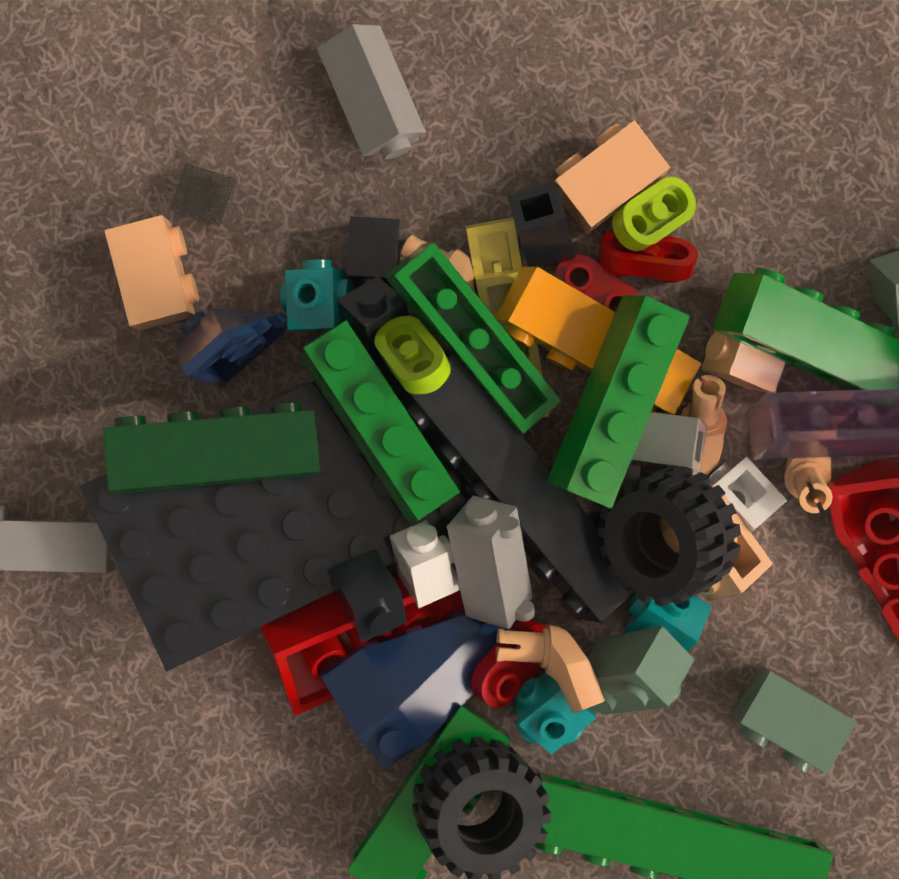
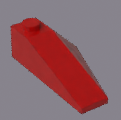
[827,456,899,641]
[259,578,464,716]

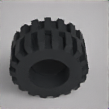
[598,466,741,606]
[412,737,551,879]

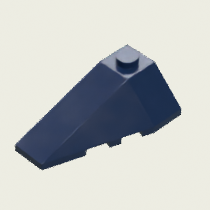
[175,309,287,388]
[320,609,519,770]

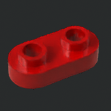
[598,231,698,283]
[553,254,639,309]
[471,619,547,708]

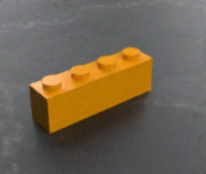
[495,267,702,415]

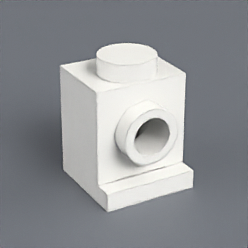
[709,457,787,532]
[390,520,460,608]

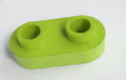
[612,177,696,251]
[375,316,451,394]

